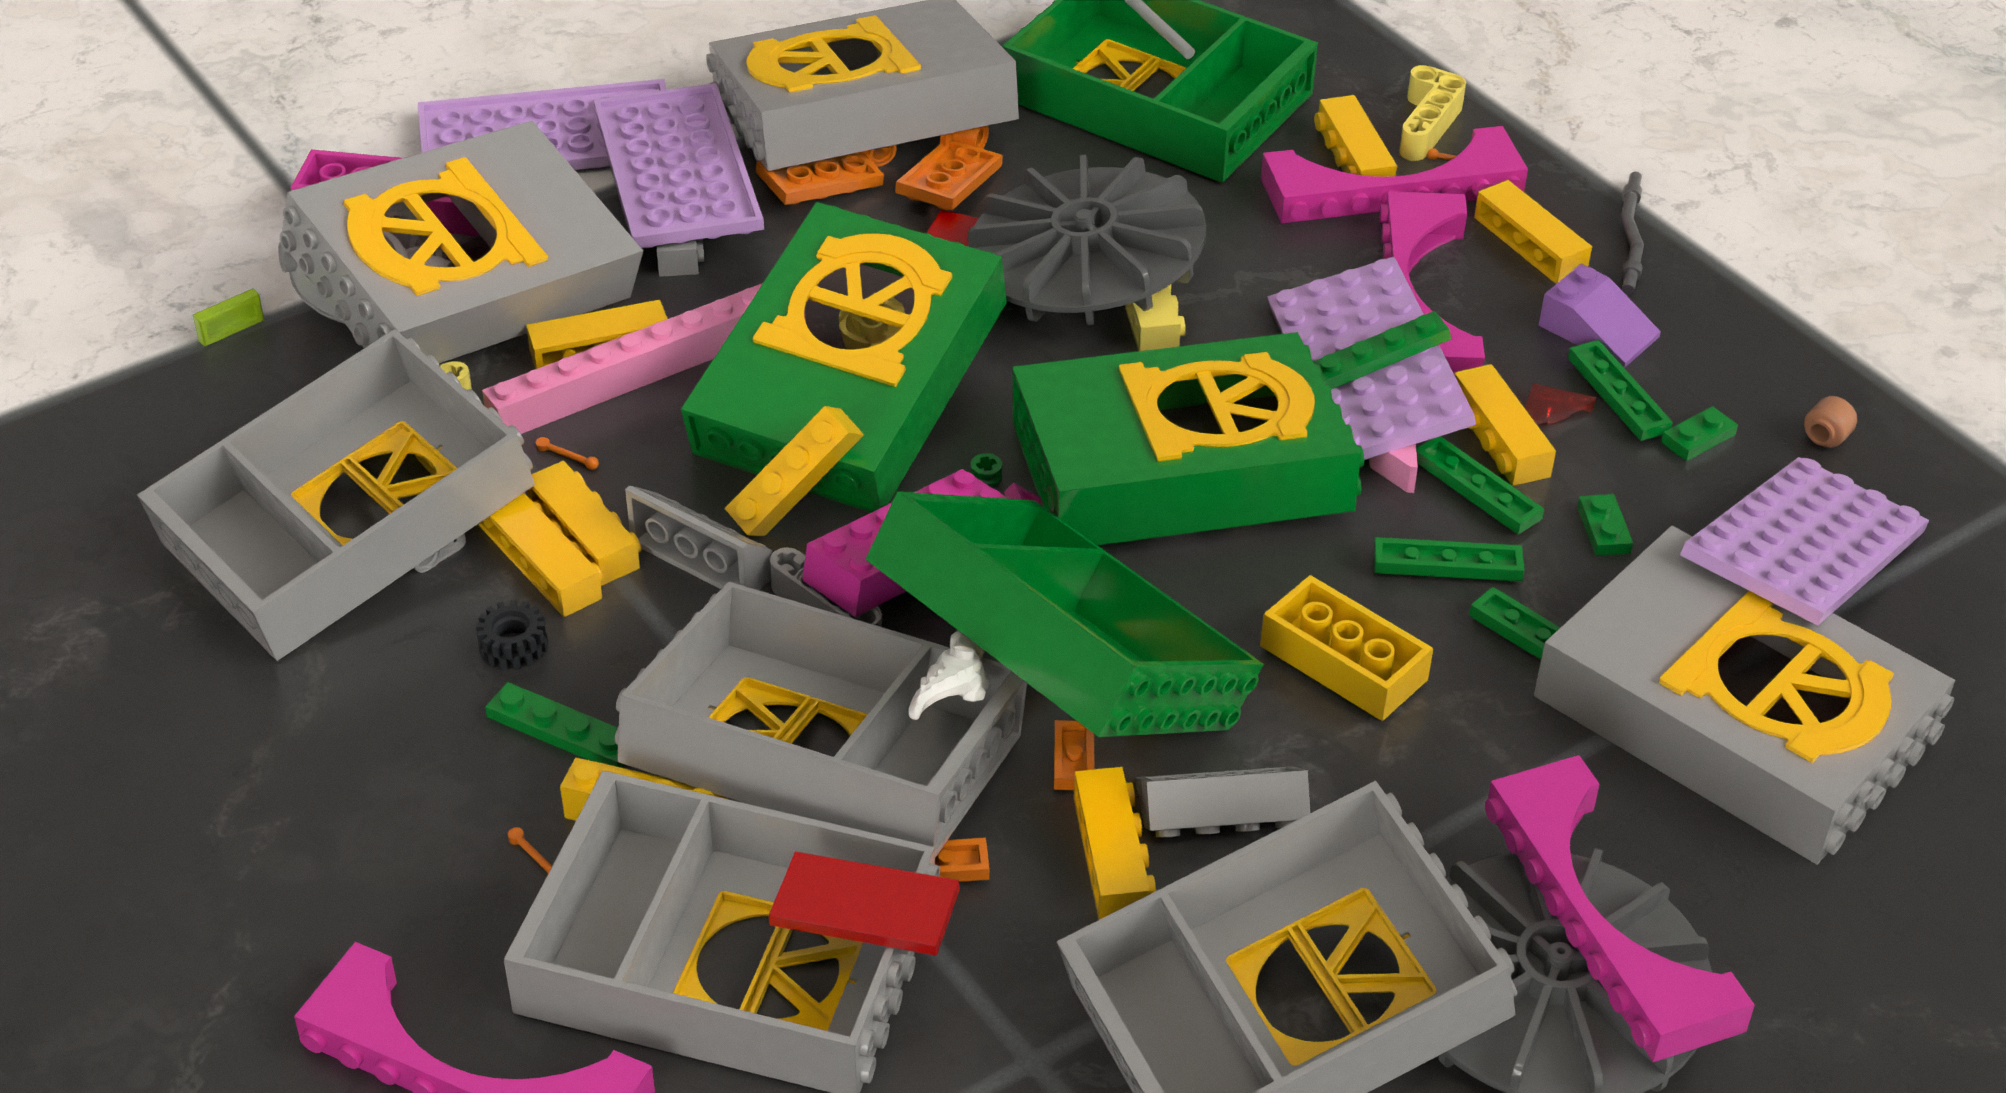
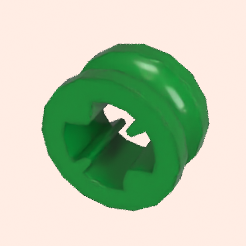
[971,453,1003,487]

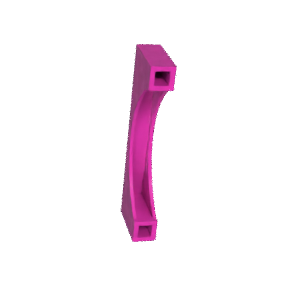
[1261,126,1528,223]
[1379,191,1485,373]
[1485,755,1755,1062]
[294,942,655,1093]

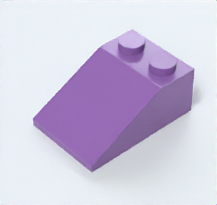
[1538,264,1661,368]

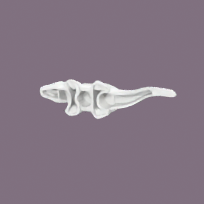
[908,630,990,720]

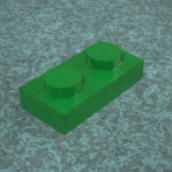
[1661,406,1738,461]
[1577,494,1633,556]

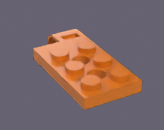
[895,125,1003,210]
[756,145,897,205]

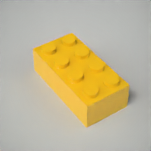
[1260,575,1433,721]

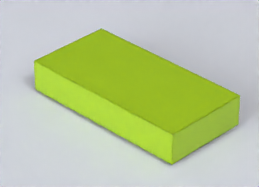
[192,288,265,347]

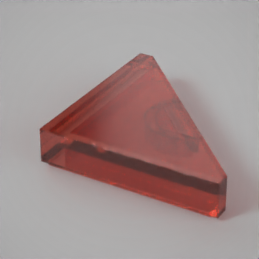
[1525,384,1596,425]

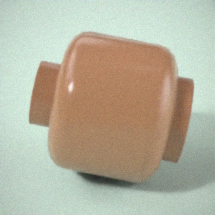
[1804,396,1857,448]

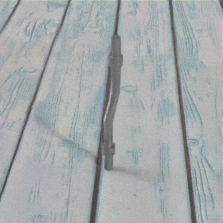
[1620,171,1644,295]

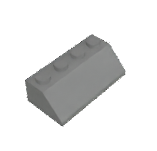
[625,485,772,590]
[1136,766,1310,837]

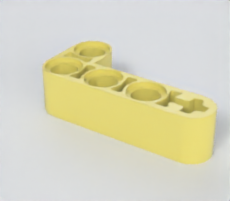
[1399,65,1466,161]

